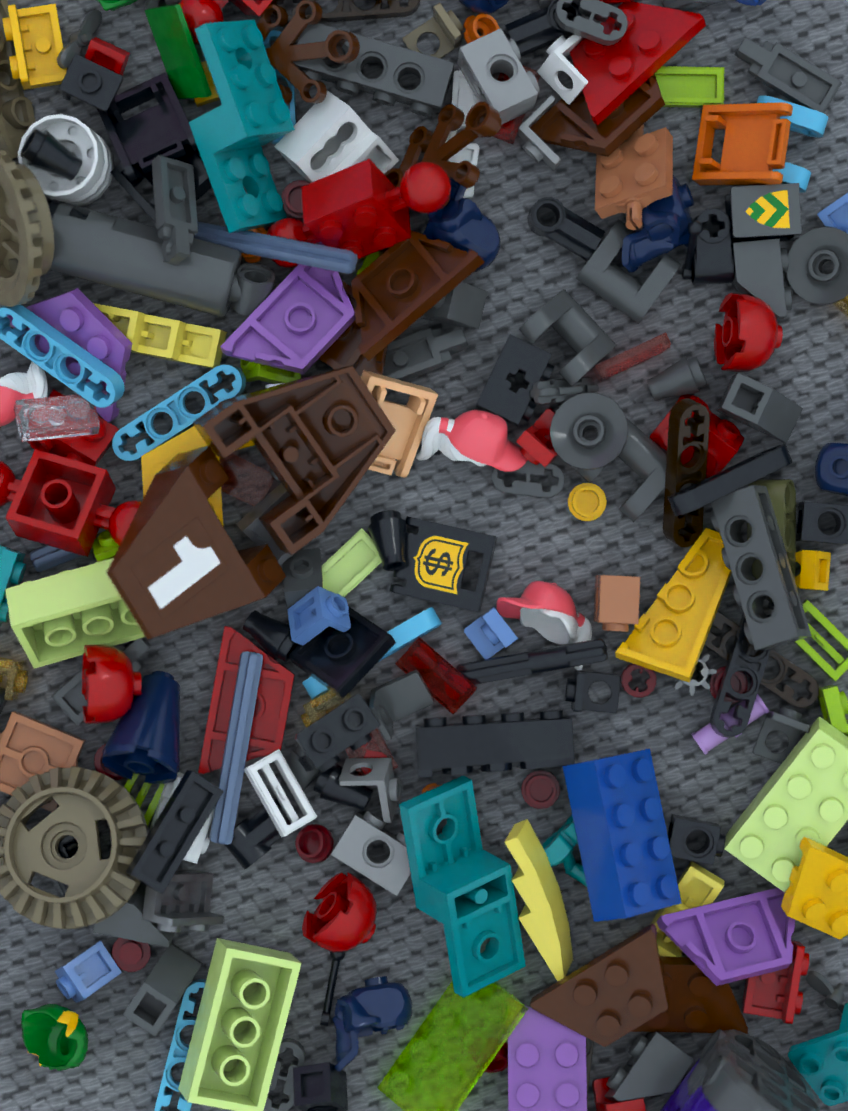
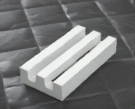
[243,749,317,838]

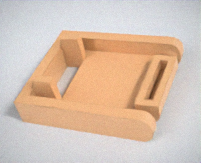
[361,370,438,478]

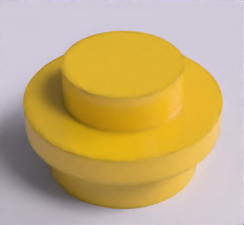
[568,483,607,521]

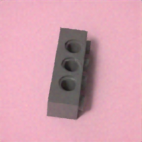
[294,23,454,117]
[711,485,811,651]

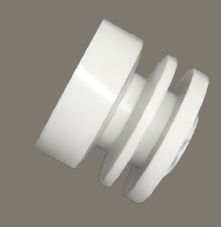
[18,114,114,206]

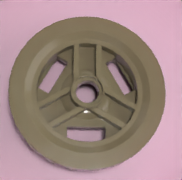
[0,149,54,307]
[0,766,148,929]

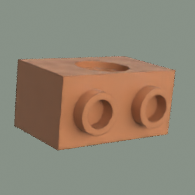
[593,575,640,632]

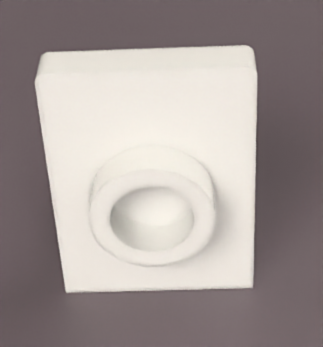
[537,34,588,105]

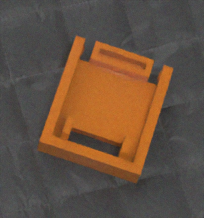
[692,102,793,185]

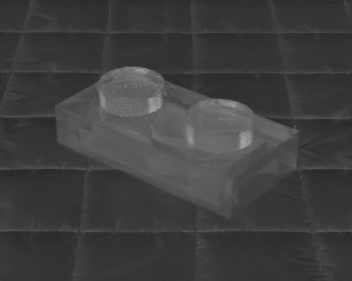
[14,394,100,442]

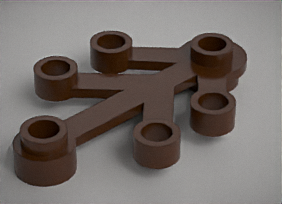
[237,0,360,106]
[384,102,502,210]

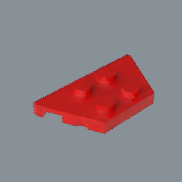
[570,1,706,126]
[198,626,295,774]

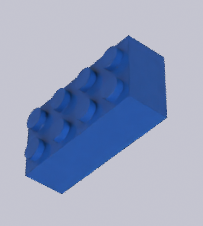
[562,749,682,922]

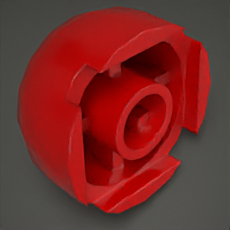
[714,293,783,372]
[82,645,142,724]
[302,872,377,952]

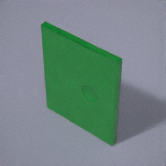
[144,4,212,99]

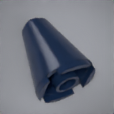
[102,671,180,784]

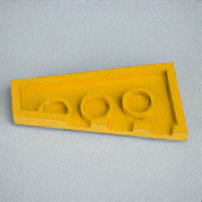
[615,528,732,683]

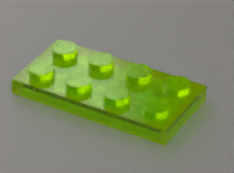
[377,981,529,1111]

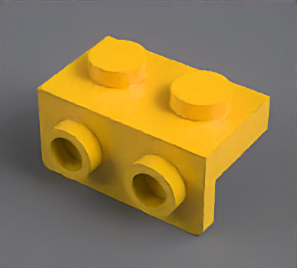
[2,3,68,90]

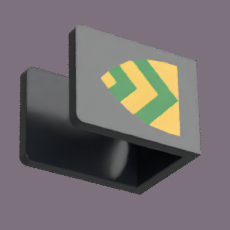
[725,183,802,244]

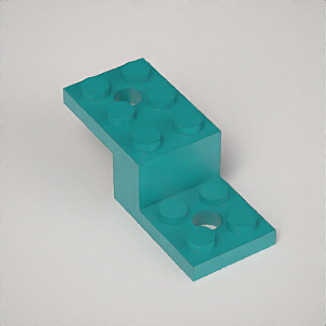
[189,19,295,234]
[399,776,526,998]

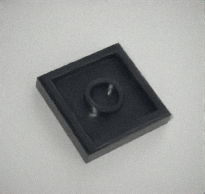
[288,606,396,699]

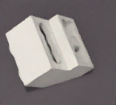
[274,90,399,183]

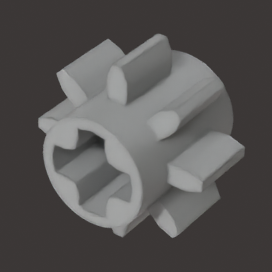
[673,653,717,696]

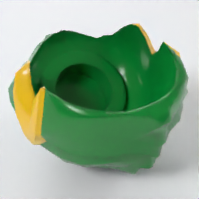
[21,1004,88,1071]

